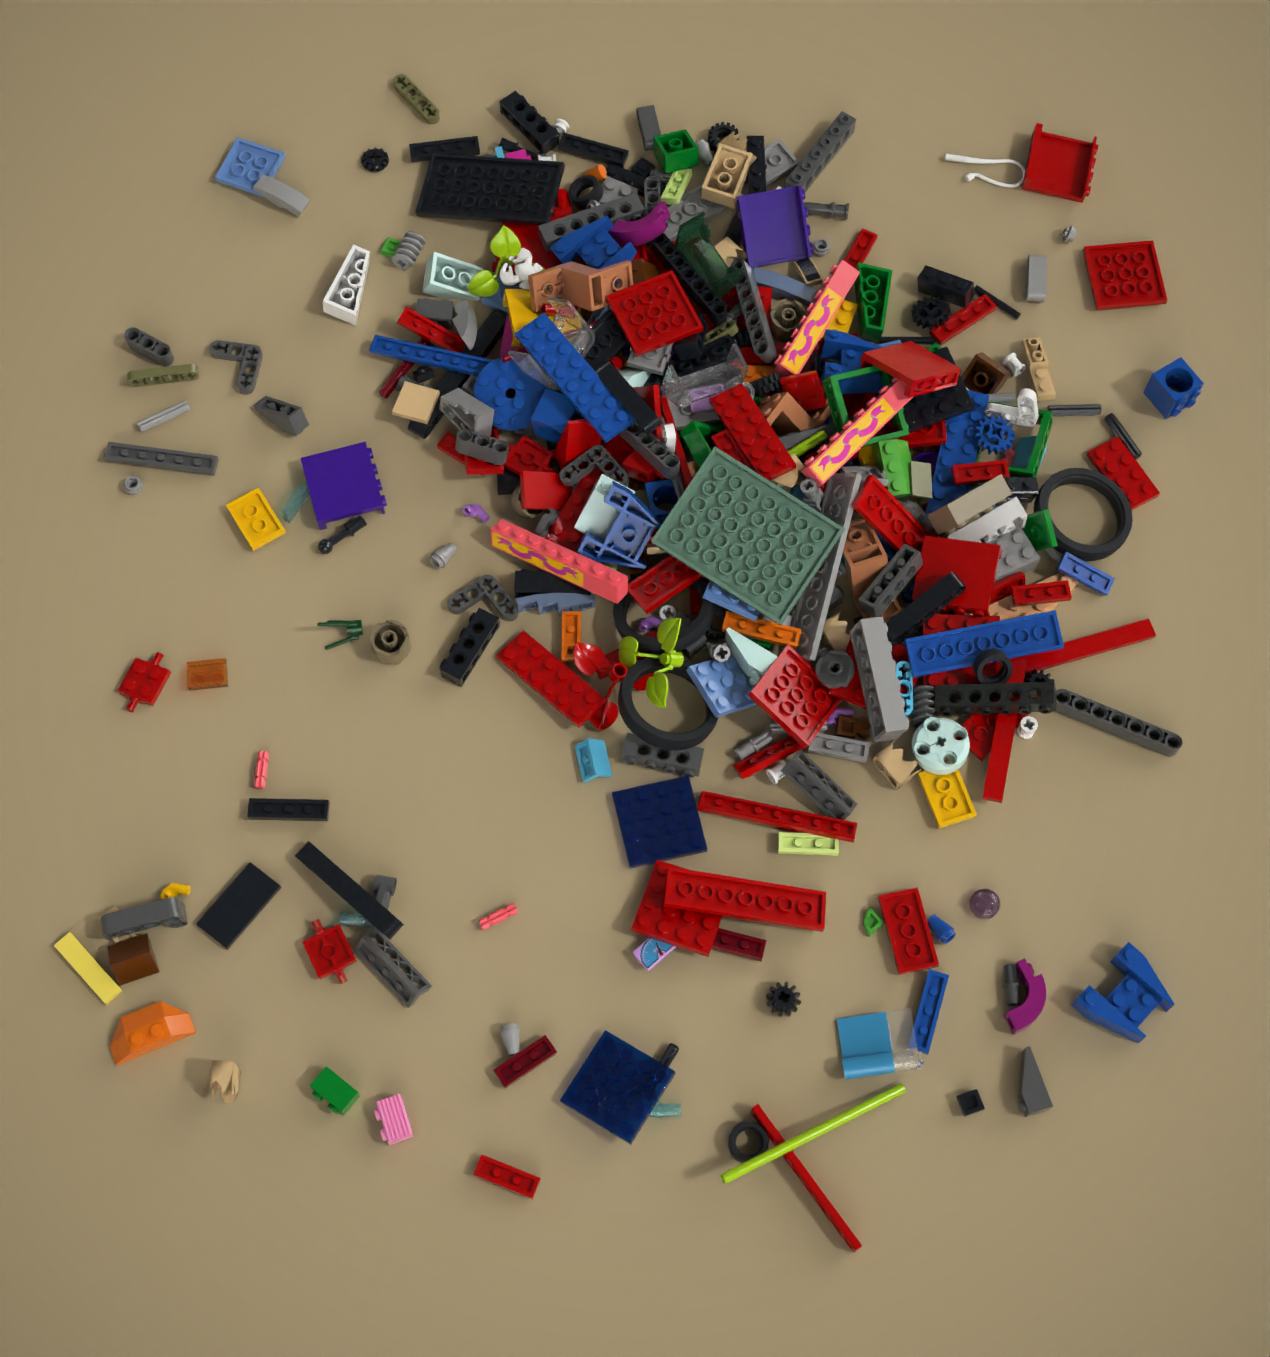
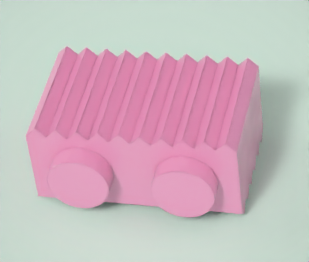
[374,1094,414,1145]

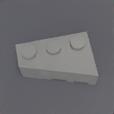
[439,388,495,436]

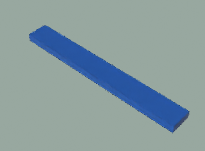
[369,335,493,377]

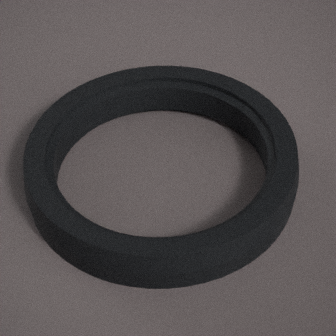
[1034,468,1133,561]
[613,568,714,655]
[618,657,719,750]

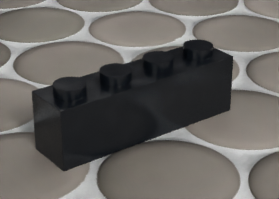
[514,569,591,599]

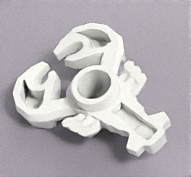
[500,248,549,292]

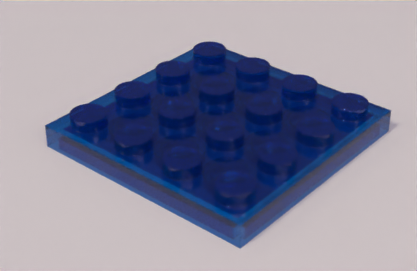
[612,776,708,869]
[560,1030,676,1145]

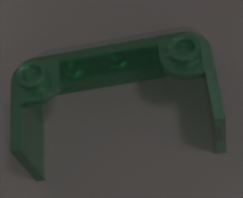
[675,212,744,298]

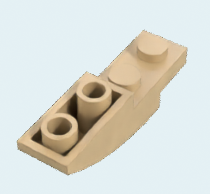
[1022,337,1056,401]

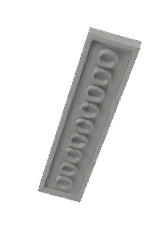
[663,139,800,242]
[791,473,862,661]

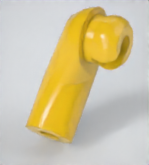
[160,883,191,899]

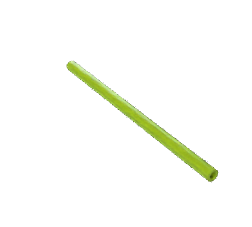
[720,1083,906,1184]

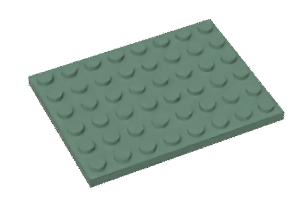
[651,447,845,626]

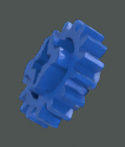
[974,415,1015,455]

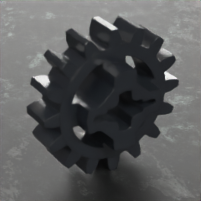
[911,296,951,330]

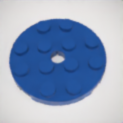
[474,358,547,431]

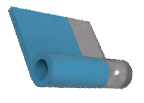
[837,1008,924,1080]

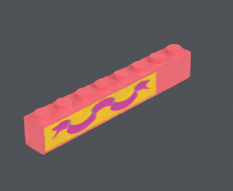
[772,260,860,377]
[801,377,913,487]
[491,519,628,604]

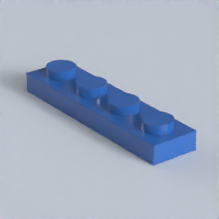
[907,969,949,1055]

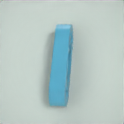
[895,661,913,716]

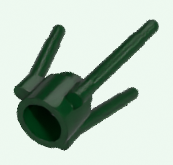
[317,620,363,650]

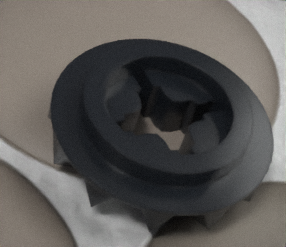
[361,147,389,172]

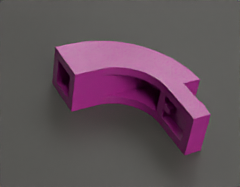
[609,201,670,246]
[1004,958,1046,1035]

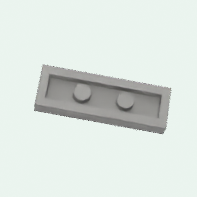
[808,733,870,763]

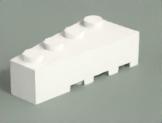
[323,244,370,326]
[947,496,1028,543]

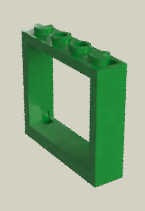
[822,366,909,448]
[975,402,1053,478]
[680,420,725,469]

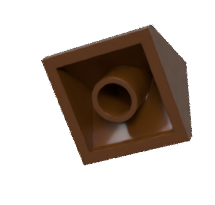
[107,933,160,986]

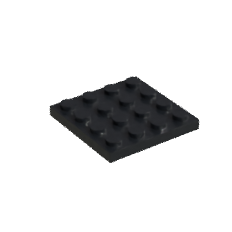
[903,346,974,433]

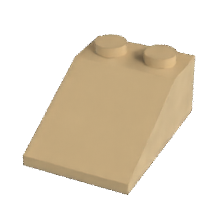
[702,143,753,209]

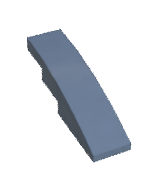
[753,267,818,306]
[516,593,596,617]

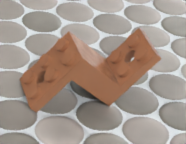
[528,260,633,312]
[758,392,831,435]
[842,517,902,623]

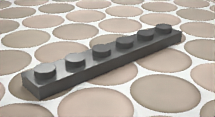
[104,442,219,476]

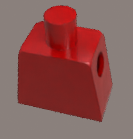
[623,449,667,483]

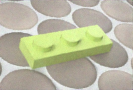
[661,169,692,205]
[778,832,839,856]

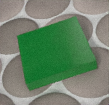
[1022,509,1058,552]

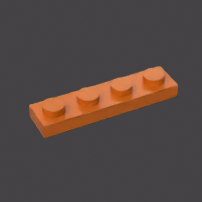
[722,611,802,649]

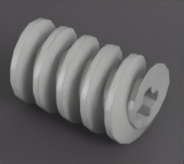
[391,231,426,271]

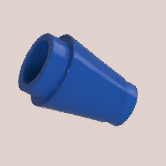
[927,914,956,944]

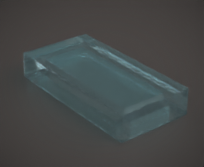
[281,483,310,523]

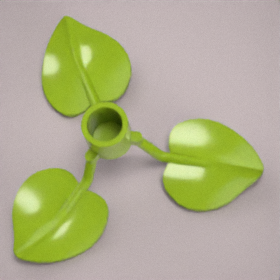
[468,225,545,297]
[618,618,684,708]

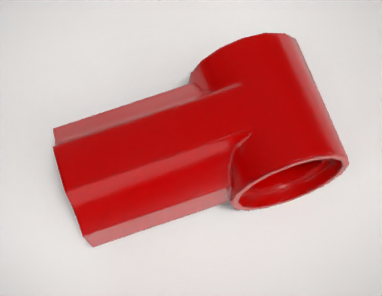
[554,188,572,218]

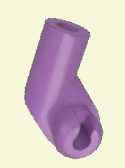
[462,504,490,523]
[638,616,662,632]
[827,707,854,726]

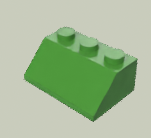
[872,439,912,499]

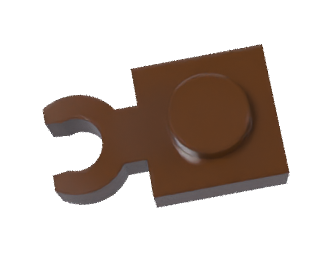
[835,715,871,739]

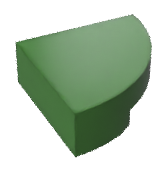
[864,907,884,937]

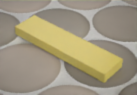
[54,932,122,1005]

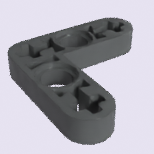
[210,340,263,395]
[559,445,629,487]
[448,574,518,621]

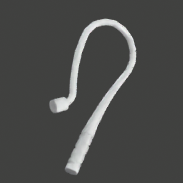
[945,153,1025,188]

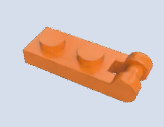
[562,611,581,663]

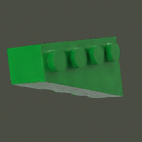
[854,262,892,342]

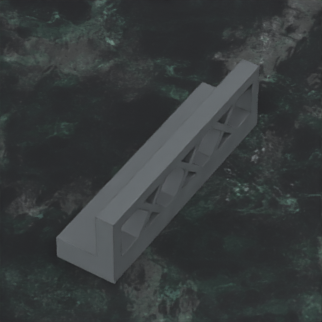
[781,749,857,820]
[354,929,432,1008]

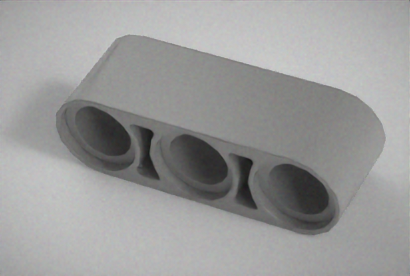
[1025,255,1047,302]

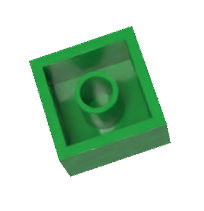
[653,129,698,173]

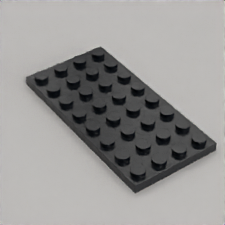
[415,153,565,225]

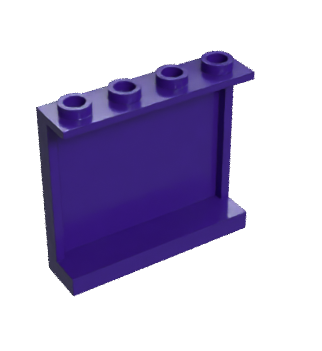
[735,185,813,268]
[300,441,387,530]

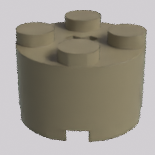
[770,299,806,342]
[370,620,411,665]

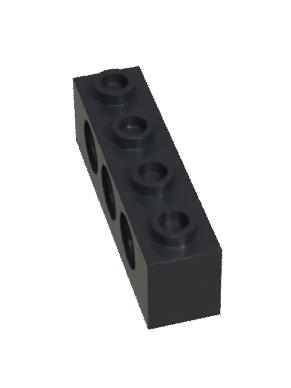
[499,90,560,154]
[440,608,500,687]

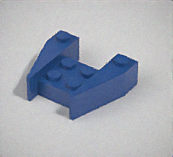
[550,216,637,287]
[820,329,883,394]
[577,481,663,569]
[1071,942,1175,1043]

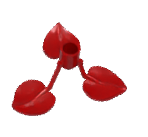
[573,642,654,730]

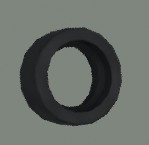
[568,175,603,210]
[973,648,1013,684]
[728,1121,769,1163]

